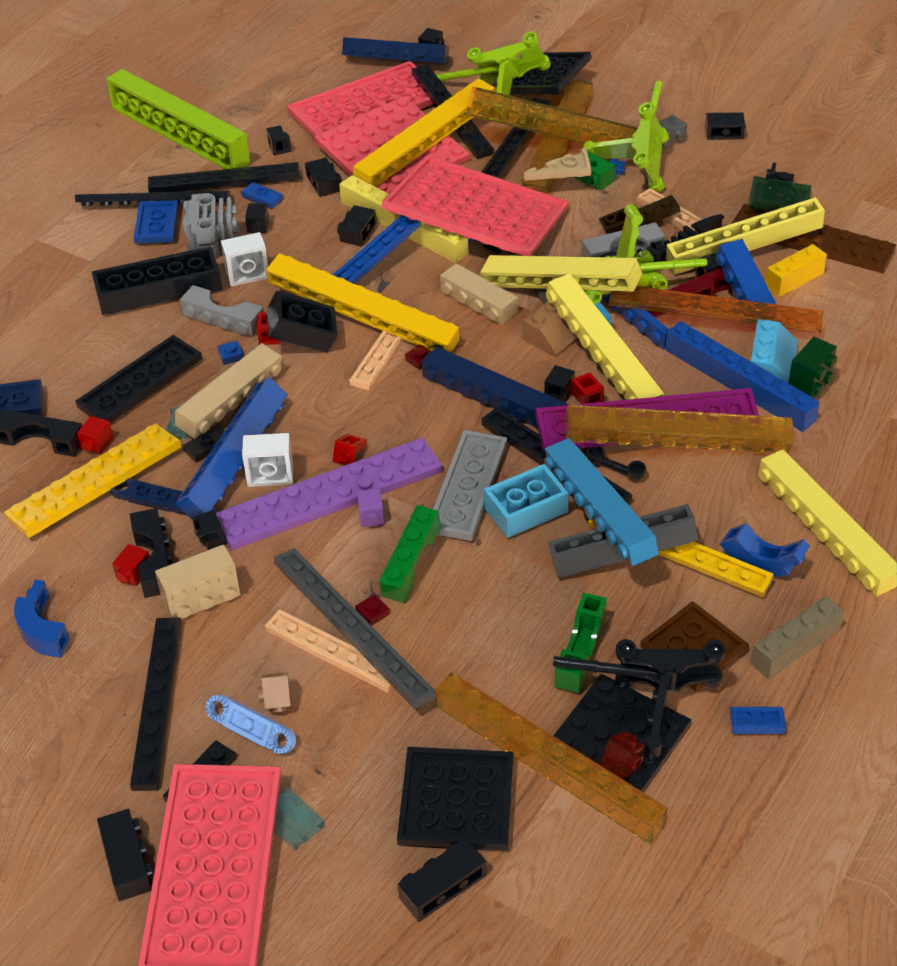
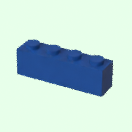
[715,239,778,324]

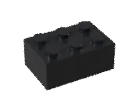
[267,291,338,353]

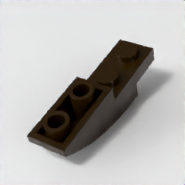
[599,195,681,233]

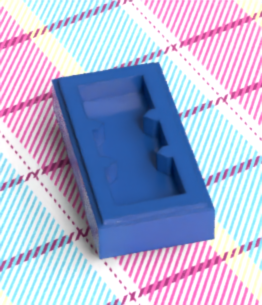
[241,182,283,209]
[729,707,786,734]

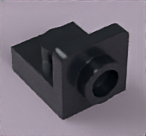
[766,162,795,192]

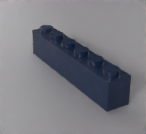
[342,37,449,65]

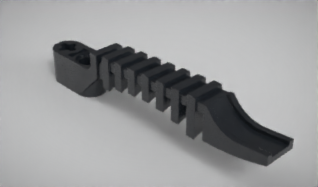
[600,214,724,262]

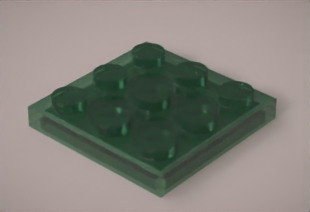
[748,176,811,211]

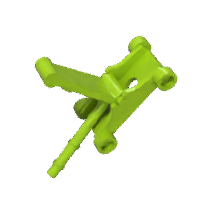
[437,31,551,121]
[583,81,669,193]
[584,204,707,304]

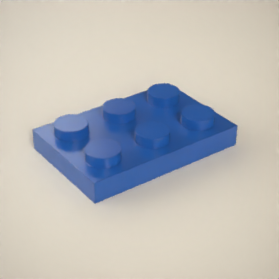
[134,200,179,244]

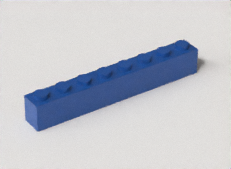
[665,321,820,432]
[175,377,288,519]

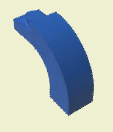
[720,523,810,577]
[14,579,69,658]

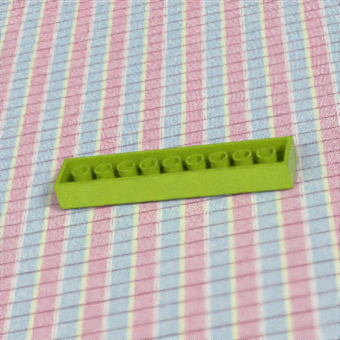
[106,69,250,169]

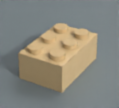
[155,544,241,619]

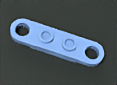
[205,694,296,754]

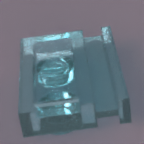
[274,788,325,851]

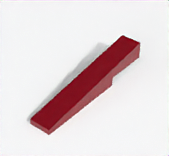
[638,267,732,317]

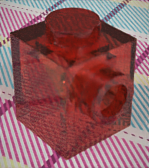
[599,731,645,780]

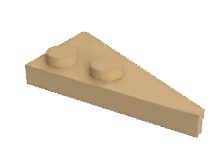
[524,148,591,181]

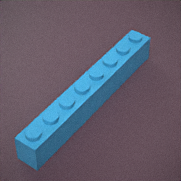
[544,438,659,566]

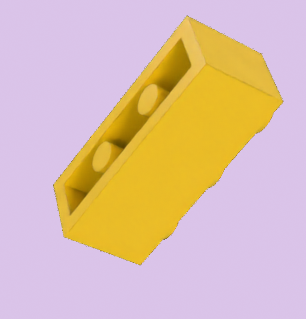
[765,244,827,297]

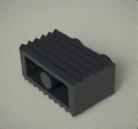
[705,112,745,140]
[305,157,342,197]
[337,205,377,246]

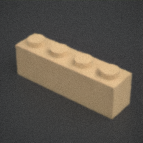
[440,263,518,325]

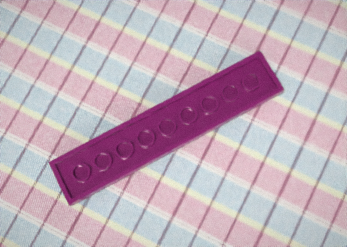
[535,388,762,452]

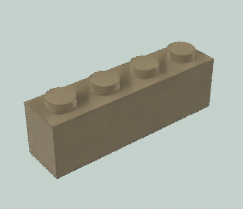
[750,596,844,680]

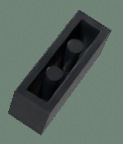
[97,808,154,902]
[398,838,487,922]

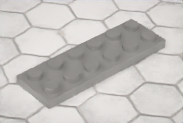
[433,430,507,541]

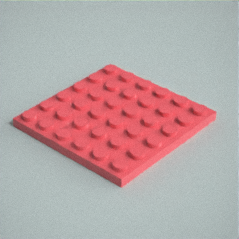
[314,96,470,194]

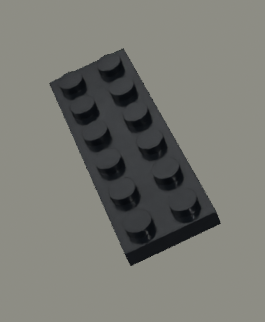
[75,335,202,423]

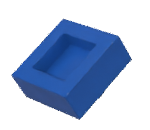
[217,341,243,365]

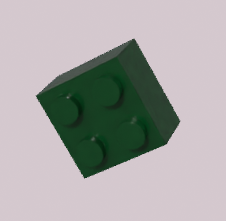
[788,336,838,398]

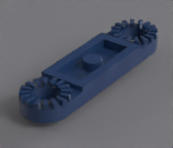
[111,478,186,515]

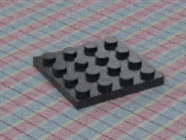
[510,52,592,95]
[547,673,692,800]
[397,747,514,851]

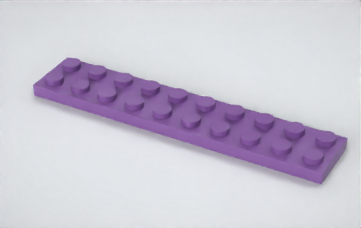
[216,437,443,551]

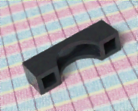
[0,409,82,457]
[129,508,173,598]

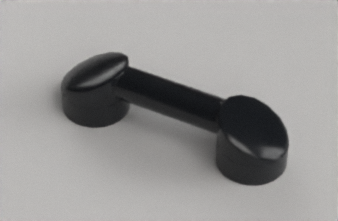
[587,446,646,481]

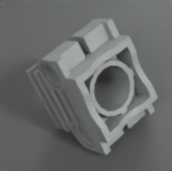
[183,193,239,259]

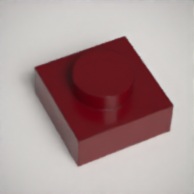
[405,344,431,370]
[355,594,390,626]

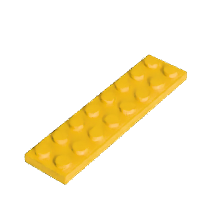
[4,423,182,538]

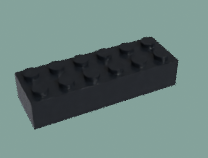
[91,246,222,315]

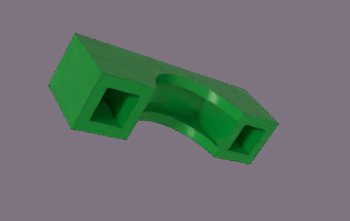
[379,505,441,604]
[554,592,607,693]

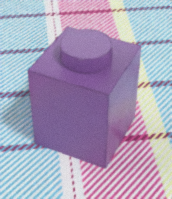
[357,488,384,527]

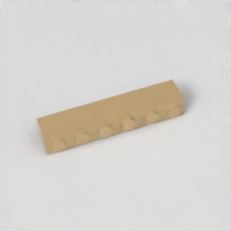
[175,343,282,439]

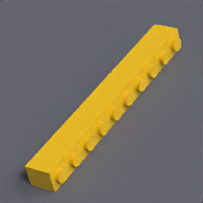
[353,78,495,187]
[266,253,460,352]

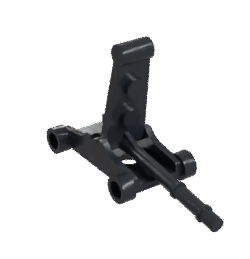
[553,639,726,759]

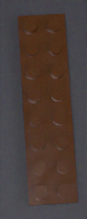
[731,204,896,274]

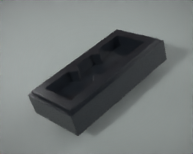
[182,425,225,462]

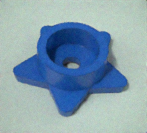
[610,158,627,175]

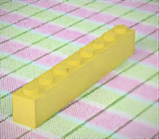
[339,175,469,264]
[666,197,825,275]
[480,255,642,291]
[546,273,664,400]
[758,450,897,597]

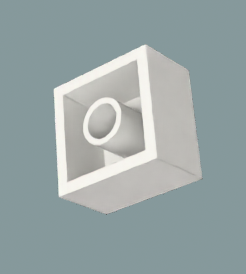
[221,232,268,287]
[242,433,293,487]

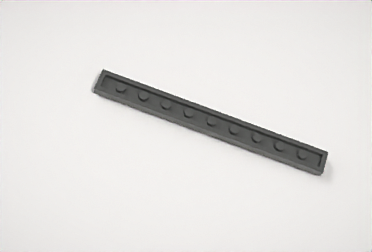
[274,548,436,709]

